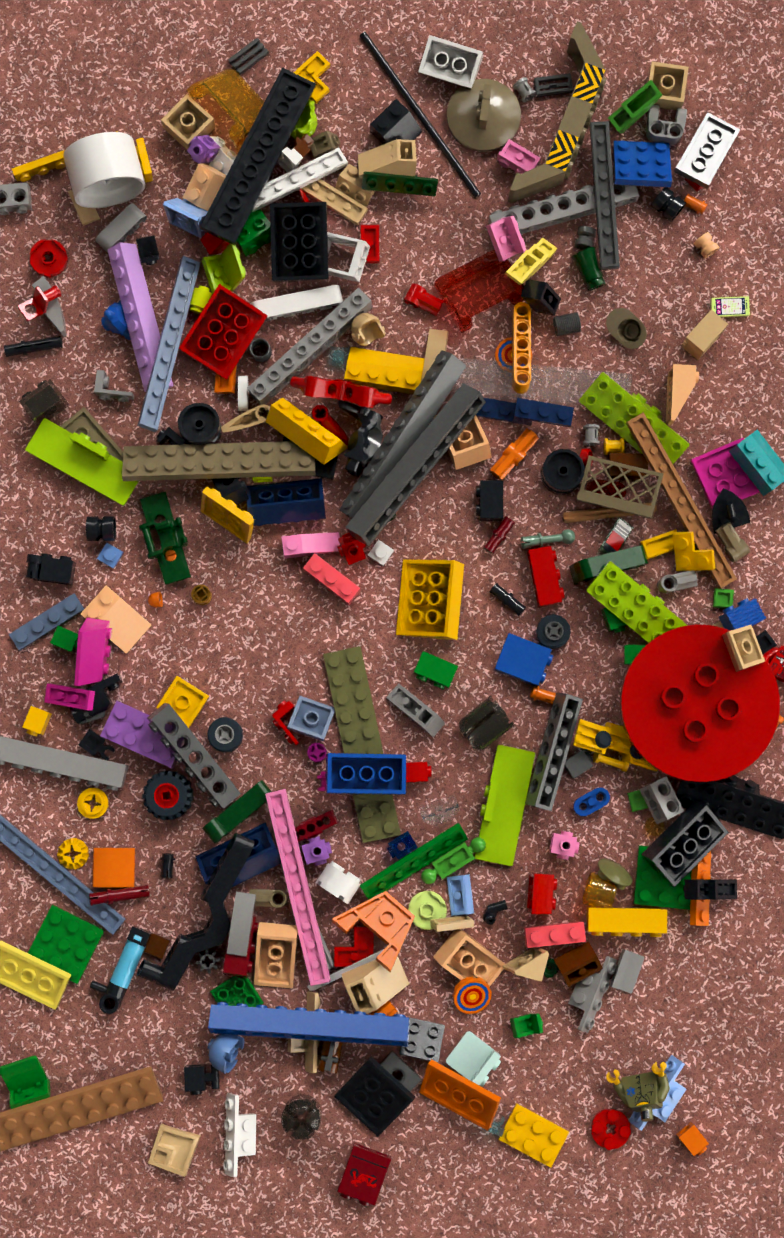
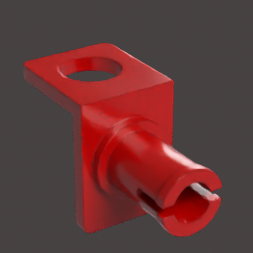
[18,285,61,321]

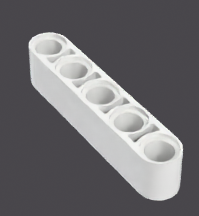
[250,285,343,321]

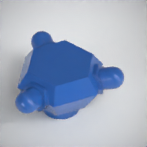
[101,300,131,340]

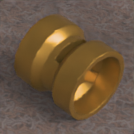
[191,584,212,606]

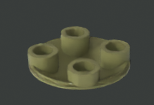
[598,858,632,890]

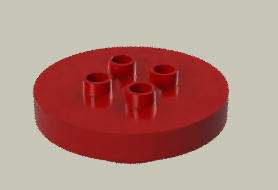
[620,624,780,782]

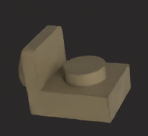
[311,131,340,158]

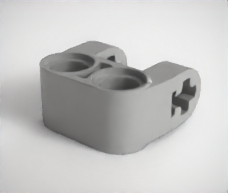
[646,104,687,145]

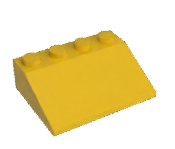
[396,559,464,640]

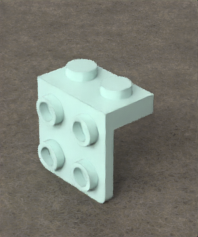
[446,1031,501,1087]

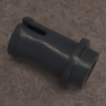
[160,853,176,878]

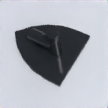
[712,488,750,534]

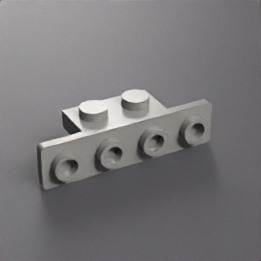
[568,956,617,1033]

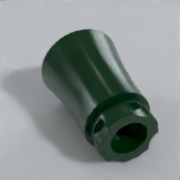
[571,247,605,291]

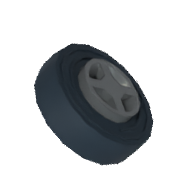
[536,614,571,649]

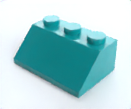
[729,429,784,496]

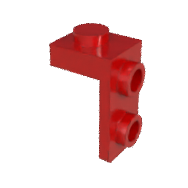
[272,700,300,745]

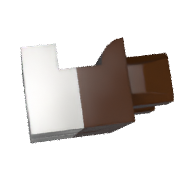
[277,134,314,173]

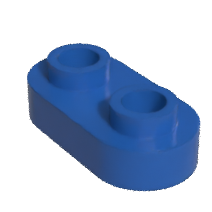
[573,788,610,816]

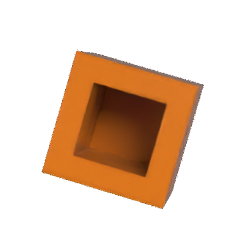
[676,1122,709,1156]

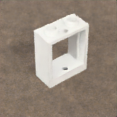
[327,232,370,282]

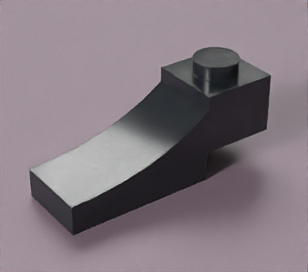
[683,879,737,900]

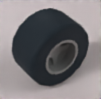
[207,717,243,752]

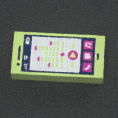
[710,296,750,317]

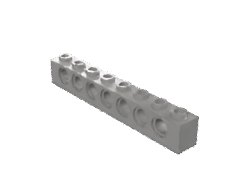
[488,180,639,234]
[247,288,373,405]

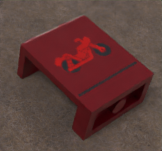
[337,1143,391,1206]

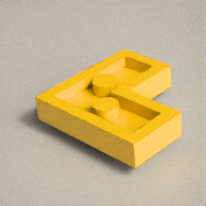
[293,51,330,104]
[673,532,715,571]

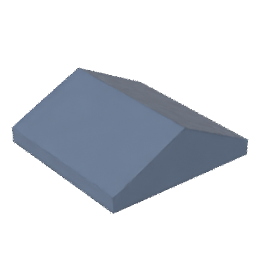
[287,696,335,741]

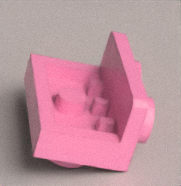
[497,139,541,174]
[486,216,526,262]

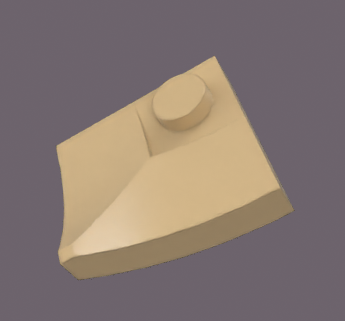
[148,1124,201,1177]

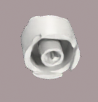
[315,861,361,904]

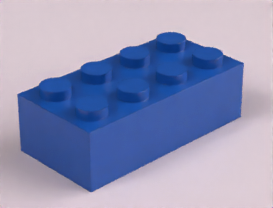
[325,753,406,795]

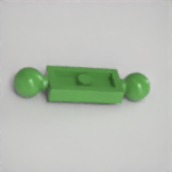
[421,837,486,884]

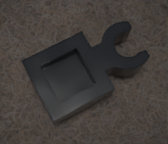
[78,729,115,760]

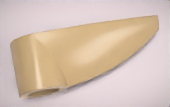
[221,404,270,432]

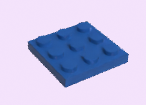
[613,141,672,187]

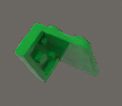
[237,209,271,257]
[0,1056,50,1109]

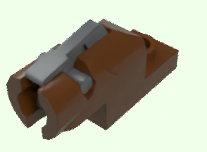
[318,1008,349,1074]

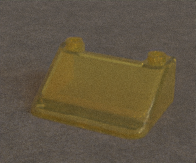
[186,69,264,154]

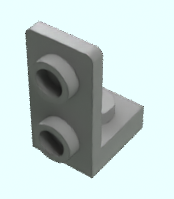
[94,370,135,402]

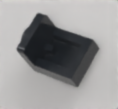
[136,235,160,265]

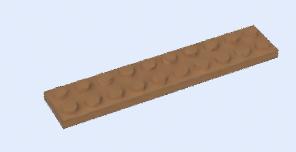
[0,1066,163,1152]

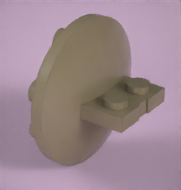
[447,79,521,152]

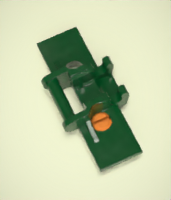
[139,492,191,585]

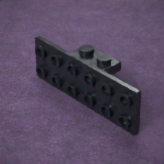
[676,775,784,839]

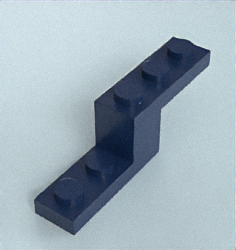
[476,398,574,427]

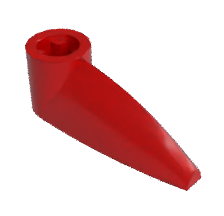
[312,405,349,448]

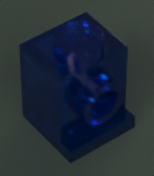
[387,831,418,860]

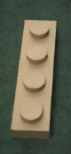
[301,179,368,226]

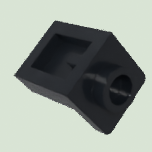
[156,427,186,445]

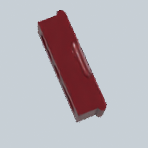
[295,810,339,842]

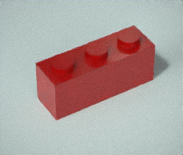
[527,546,565,608]

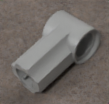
[657,571,698,594]

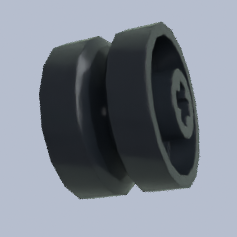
[178,403,222,445]
[540,449,585,495]

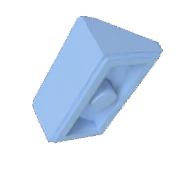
[447,874,474,916]

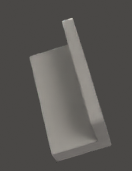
[609,949,644,994]

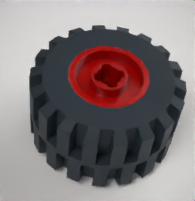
[142,771,194,820]

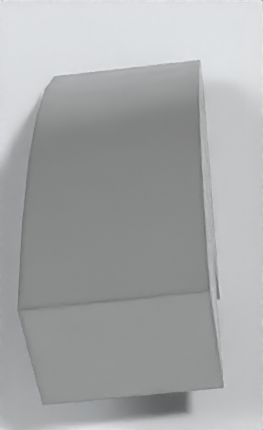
[32,276,67,337]
[227,891,256,957]

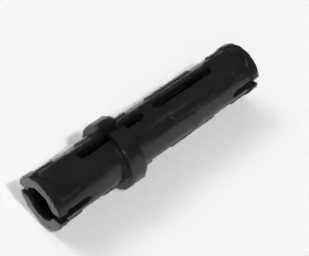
[4,336,63,357]

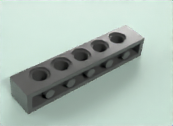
[525,693,583,811]
[147,703,241,809]

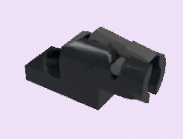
[70,673,123,724]

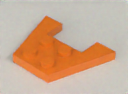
[332,891,415,973]

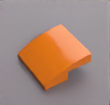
[92,848,135,887]

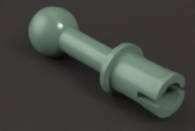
[521,529,575,549]

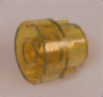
[582,872,617,908]

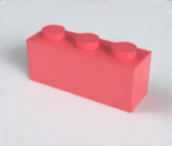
[303,553,360,606]
[524,921,586,948]

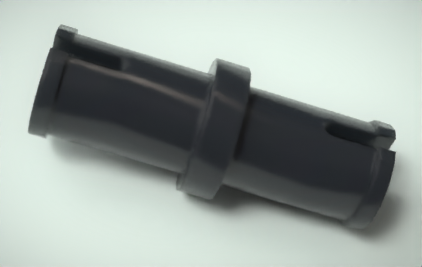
[489,583,526,616]

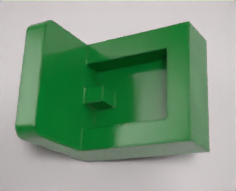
[510,1013,543,1038]

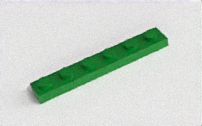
[360,823,468,900]

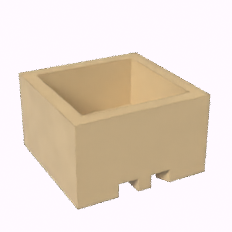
[681,309,728,361]

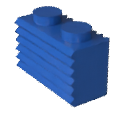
[719,598,766,631]

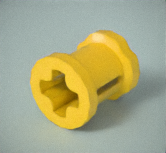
[603,438,625,455]

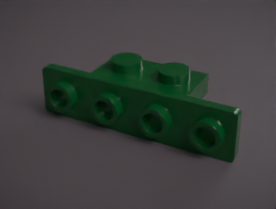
[362,172,438,196]

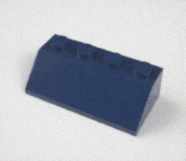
[247,478,326,526]
[195,822,281,888]

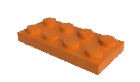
[419,1059,501,1131]

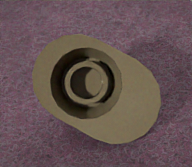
[606,308,647,349]

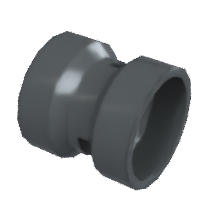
[575,226,596,250]

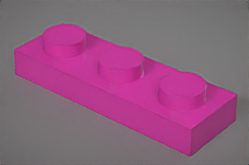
[45,683,95,710]

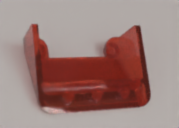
[434,250,525,333]

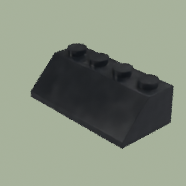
[641,800,729,887]

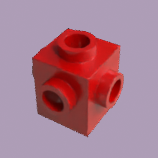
[337,533,366,565]

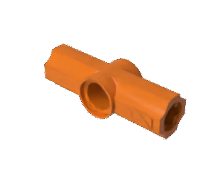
[490,428,539,480]

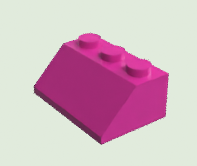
[74,618,112,686]

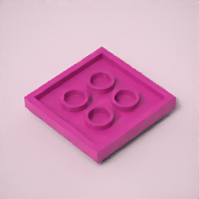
[690,438,760,510]

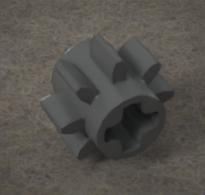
[196,949,221,974]

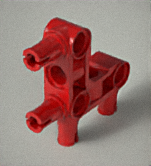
[290,376,392,408]

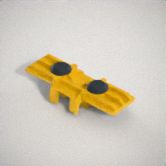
[573,719,657,772]

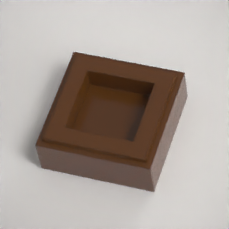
[144,933,171,959]

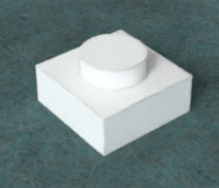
[368,539,394,566]

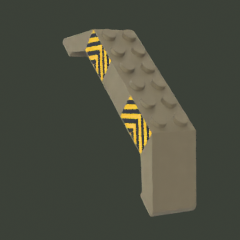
[507,21,607,203]

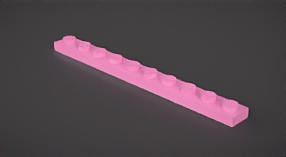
[265,789,331,986]

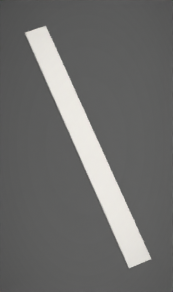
[307,949,384,991]

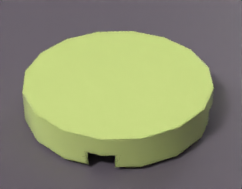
[408,891,447,930]

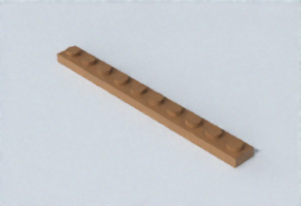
[626,412,737,589]

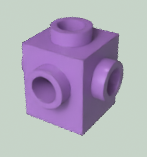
[187,135,221,164]
[302,836,332,866]

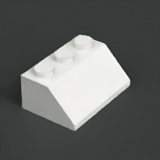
[418,35,483,89]

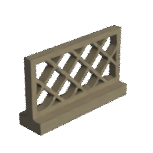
[577,456,664,519]

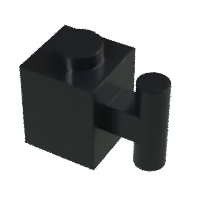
[184,1064,220,1095]

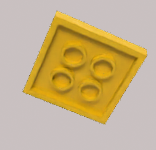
[201,486,254,544]

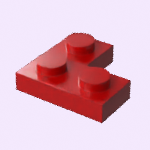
[334,927,374,967]

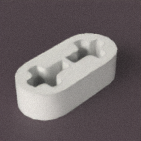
[238,376,248,411]

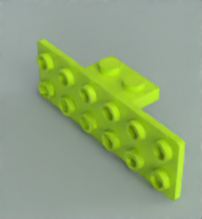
[579,372,690,464]
[25,418,139,506]
[586,561,687,643]
[475,745,535,866]

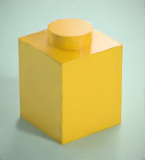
[22,706,52,737]

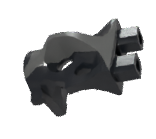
[338,400,383,477]

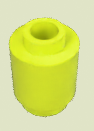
[190,285,212,314]

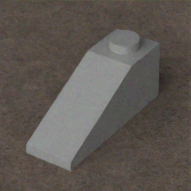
[386,683,445,737]

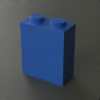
[494,633,553,687]

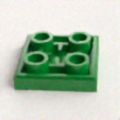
[210,976,264,1007]

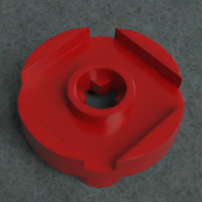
[30,239,68,278]
[591,1109,631,1150]

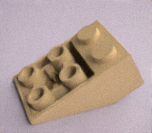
[358,139,417,178]
[341,957,409,1014]

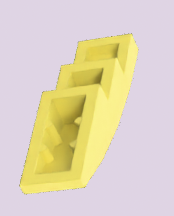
[505,238,557,285]

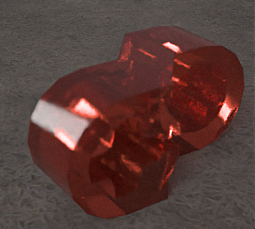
[586,479,626,499]

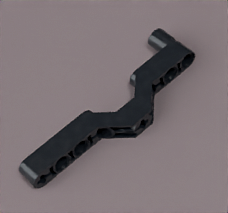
[137,833,254,991]

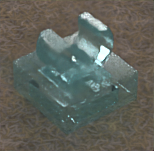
[484,1116,505,1137]

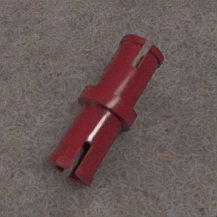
[484,516,515,554]

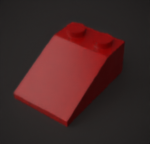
[527,873,557,914]

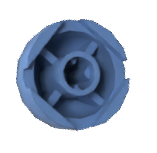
[208,1034,245,1074]

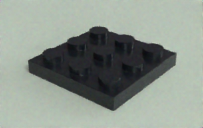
[334,1056,415,1137]

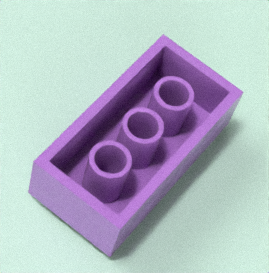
[100,701,184,768]

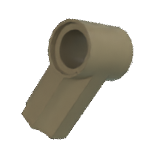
[715,522,750,563]
[249,889,289,908]

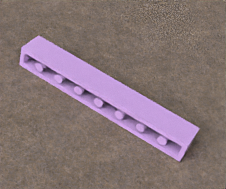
[107,242,173,392]

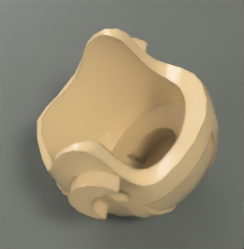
[351,313,385,346]

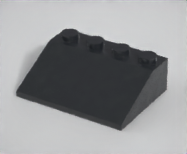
[270,202,329,282]

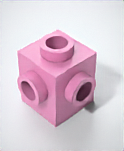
[549,831,580,860]

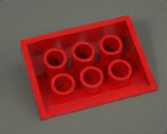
[179,284,268,380]

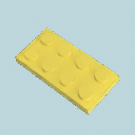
[0,941,71,1010]

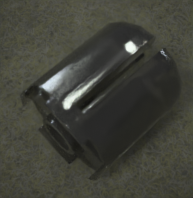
[459,696,515,751]
[281,1094,322,1140]

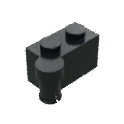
[25,553,76,586]

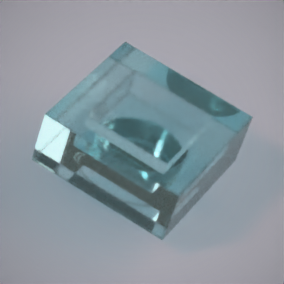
[328,346,349,368]

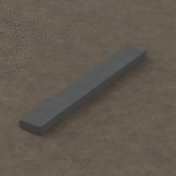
[589,121,620,270]

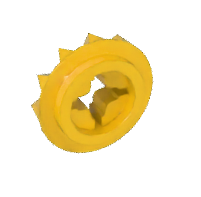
[77,788,109,819]
[57,838,89,869]

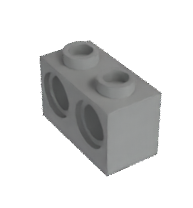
[0,182,32,215]
[639,776,684,824]

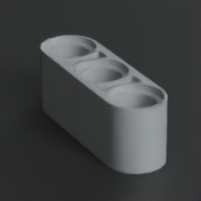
[95,203,147,253]

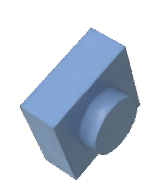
[97,542,124,569]

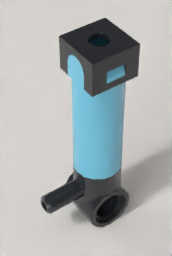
[90,926,152,1014]

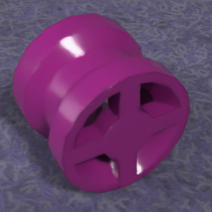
[307,743,327,762]

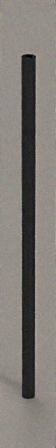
[360,32,481,198]

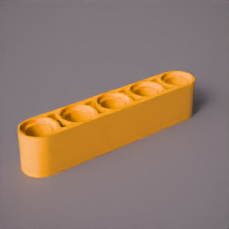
[512,302,531,394]

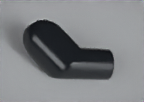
[483,900,508,925]

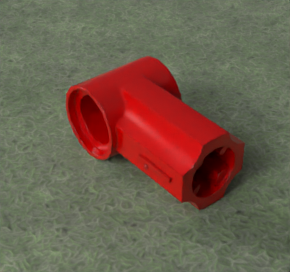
[403,283,444,316]

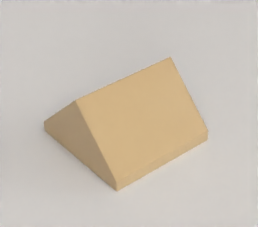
[722,625,765,672]
[503,947,549,982]

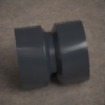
[651,187,686,222]
[86,516,116,541]

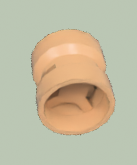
[693,232,720,259]

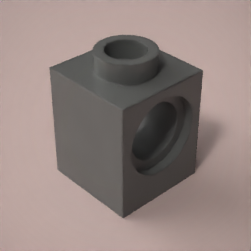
[564,750,593,779]

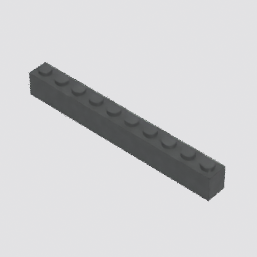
[339,350,466,519]
[345,383,486,547]

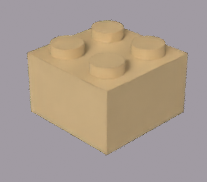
[647,61,689,110]
[161,94,216,150]

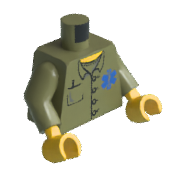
[606,1062,670,1122]

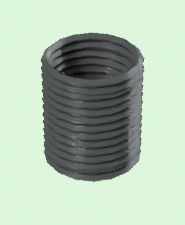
[553,312,581,336]
[249,338,272,362]

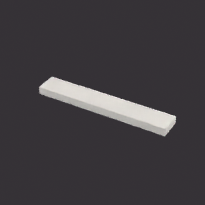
[252,147,348,212]

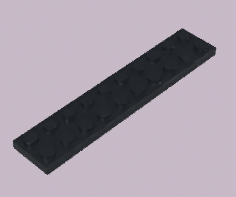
[200,67,316,246]

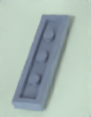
[9,593,84,651]

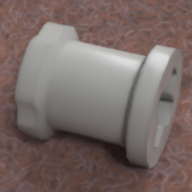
[513,77,537,103]
[583,424,600,446]

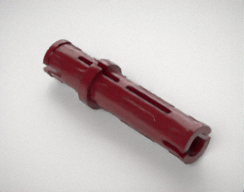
[89,885,150,906]

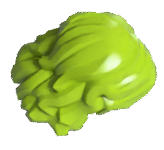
[291,99,318,139]

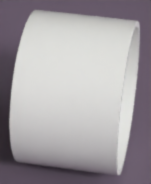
[63,132,145,208]

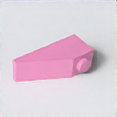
[282,532,340,559]

